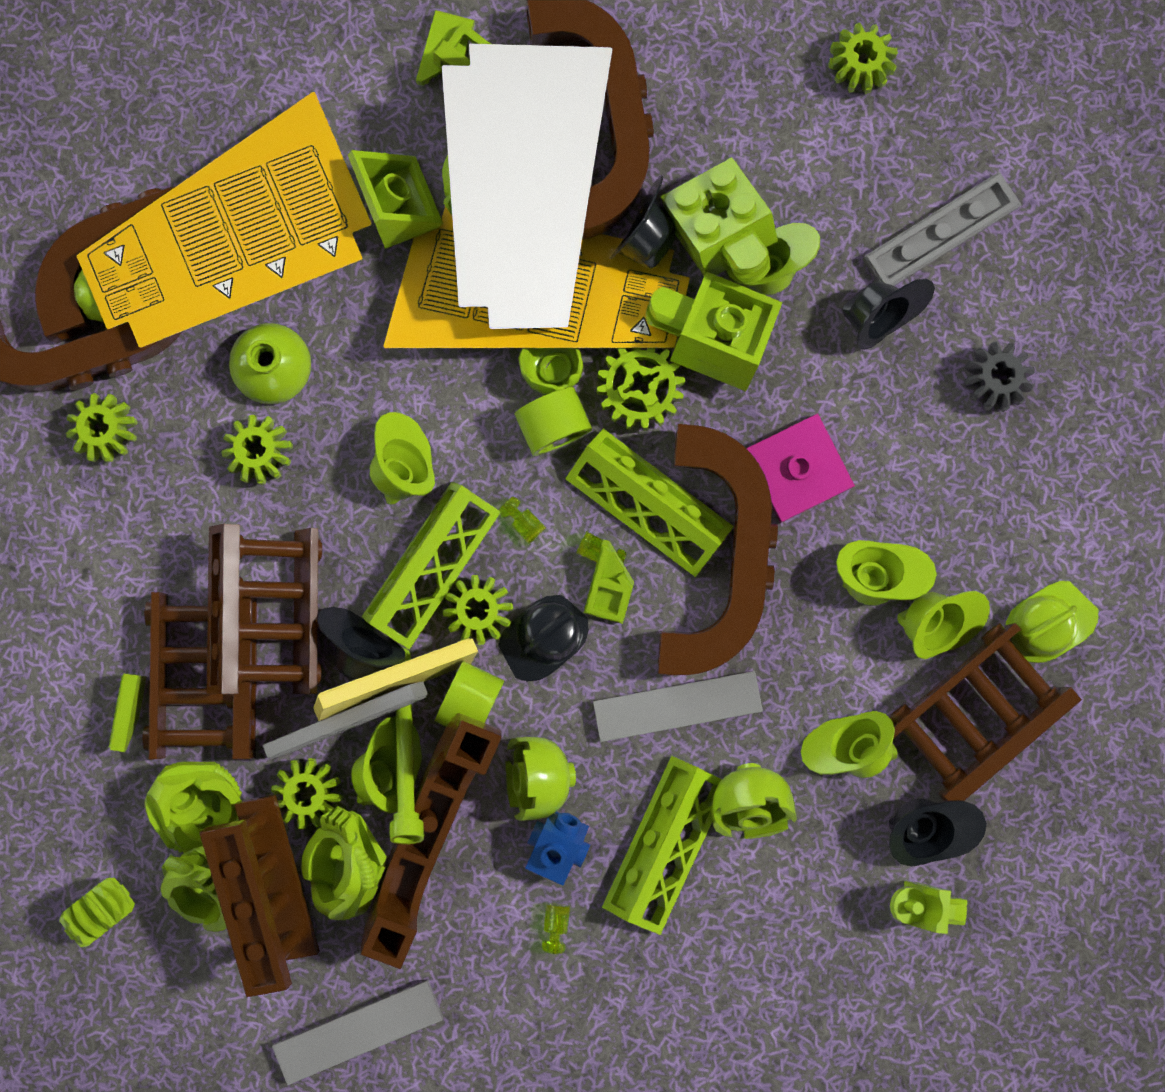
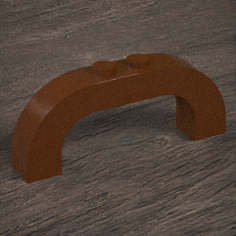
[525,0,654,240]
[35,186,176,344]
[0,320,183,392]
[657,424,778,675]
[360,713,502,969]

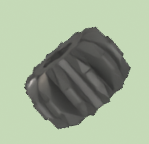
[963,341,1035,412]

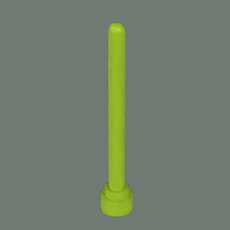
[389,648,424,844]

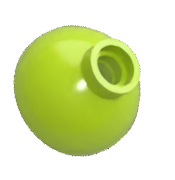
[229,323,311,405]

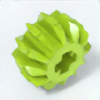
[828,22,898,94]
[66,393,137,463]
[221,415,293,485]
[443,575,513,645]
[271,758,343,829]
[59,877,135,947]

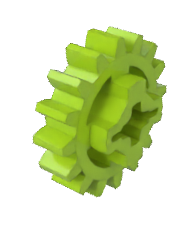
[597,348,685,431]

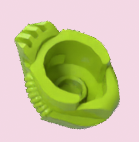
[144,762,242,853]
[301,806,387,920]
[161,846,227,932]

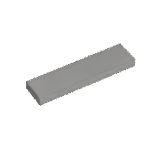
[862,171,1021,286]
[593,671,763,742]
[263,681,428,759]
[272,979,444,1086]

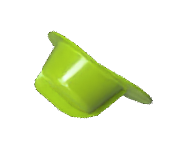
[726,223,820,296]
[370,412,435,505]
[836,540,937,606]
[1005,581,1099,663]
[897,591,990,660]
[801,711,897,778]
[351,716,422,813]

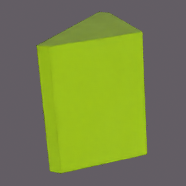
[348,150,443,249]

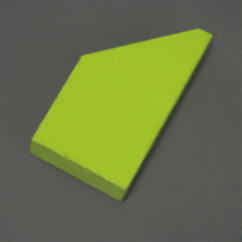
[416,10,475,86]
[583,539,634,624]
[108,673,147,752]

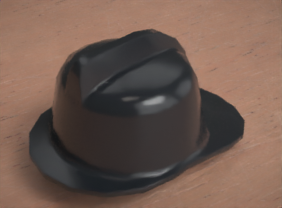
[610,175,675,269]
[842,278,935,350]
[498,595,589,682]
[317,607,405,680]
[889,798,987,867]

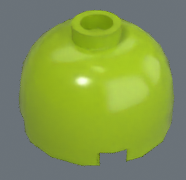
[505,737,576,821]
[711,763,797,839]

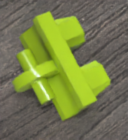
[890,881,967,934]

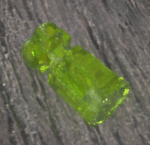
[499,497,547,545]
[576,531,627,563]
[542,903,570,954]

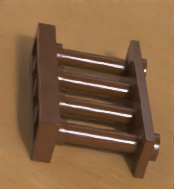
[207,523,322,694]
[142,592,257,759]
[889,623,1082,802]
[199,794,320,997]

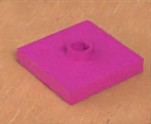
[746,413,855,523]

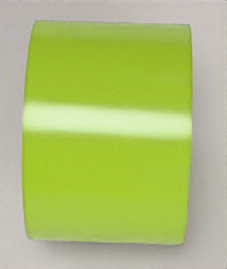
[514,387,592,456]
[434,661,505,727]

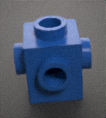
[525,812,591,886]

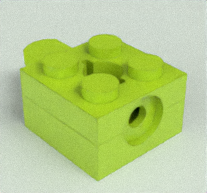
[661,157,778,283]
[645,271,783,392]

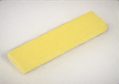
[313,638,478,721]

